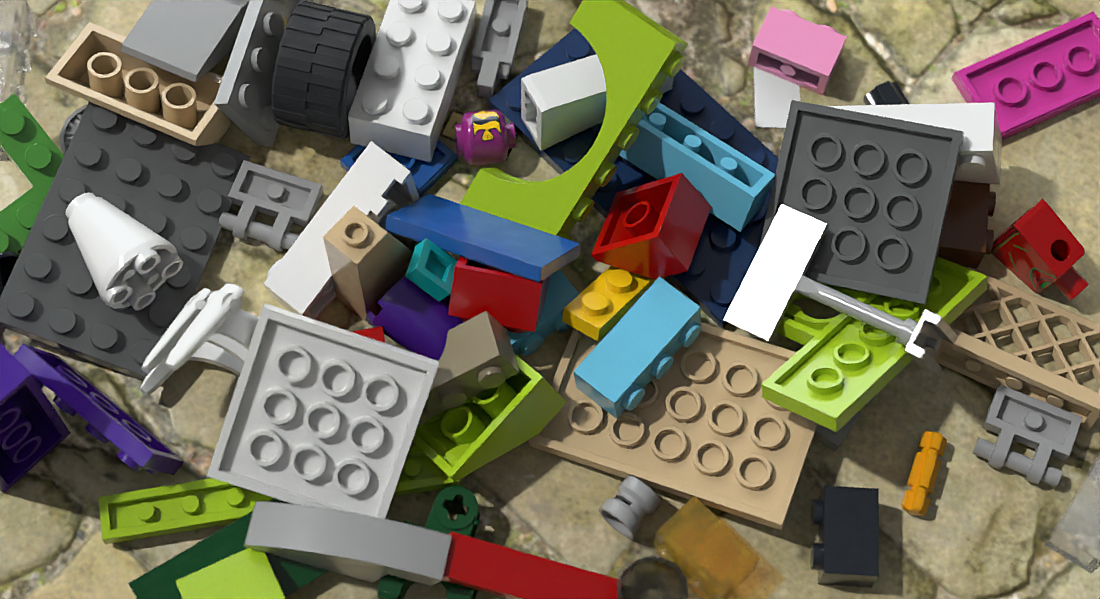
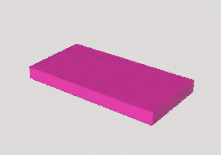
[952,11,1100,140]

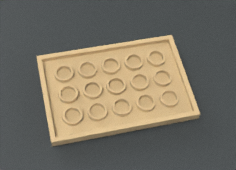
[528,322,819,530]

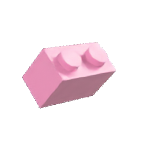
[748,6,847,95]

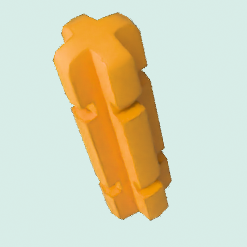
[901,431,947,516]

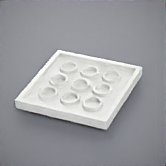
[207,303,439,519]

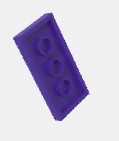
[13,343,185,475]

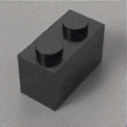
[810,485,879,588]

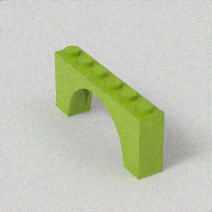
[459,0,688,241]

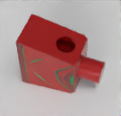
[991,198,1089,301]

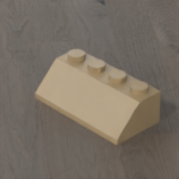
[45,22,233,146]

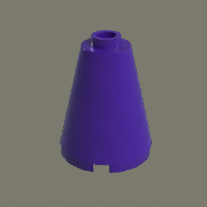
[365,276,464,361]

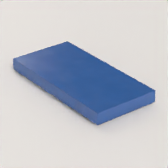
[385,194,580,282]

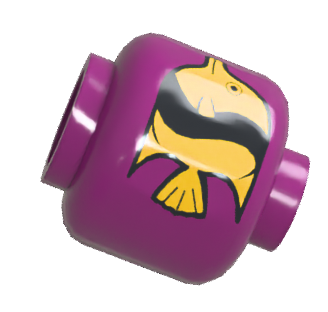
[455,110,516,166]

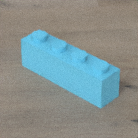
[619,102,775,232]

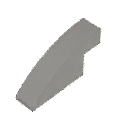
[244,501,452,586]

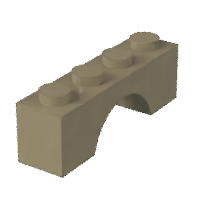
[417,311,520,427]

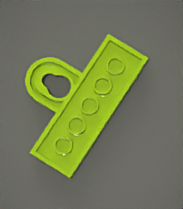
[761,257,987,432]

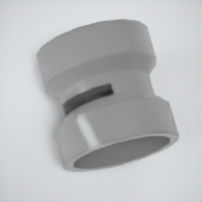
[599,475,661,538]

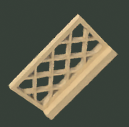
[933,267,1100,431]

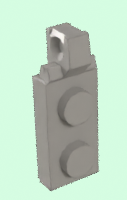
[471,0,529,99]

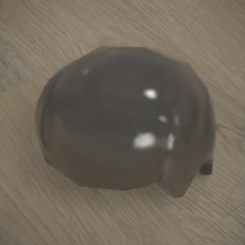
[616,555,689,599]

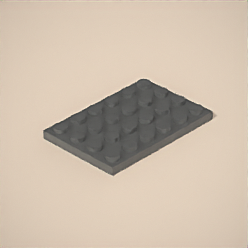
[0,102,251,381]

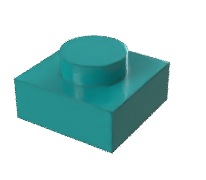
[405,238,457,301]

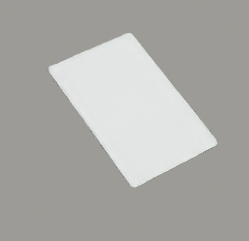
[754,67,800,128]

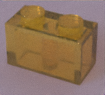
[654,496,759,599]

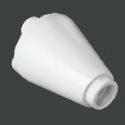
[66,192,183,310]

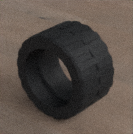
[271,1,376,139]

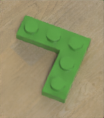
[0,93,64,253]

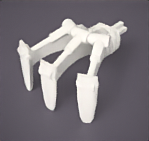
[140,284,259,396]

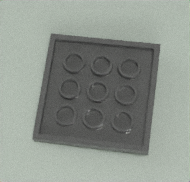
[759,100,965,305]

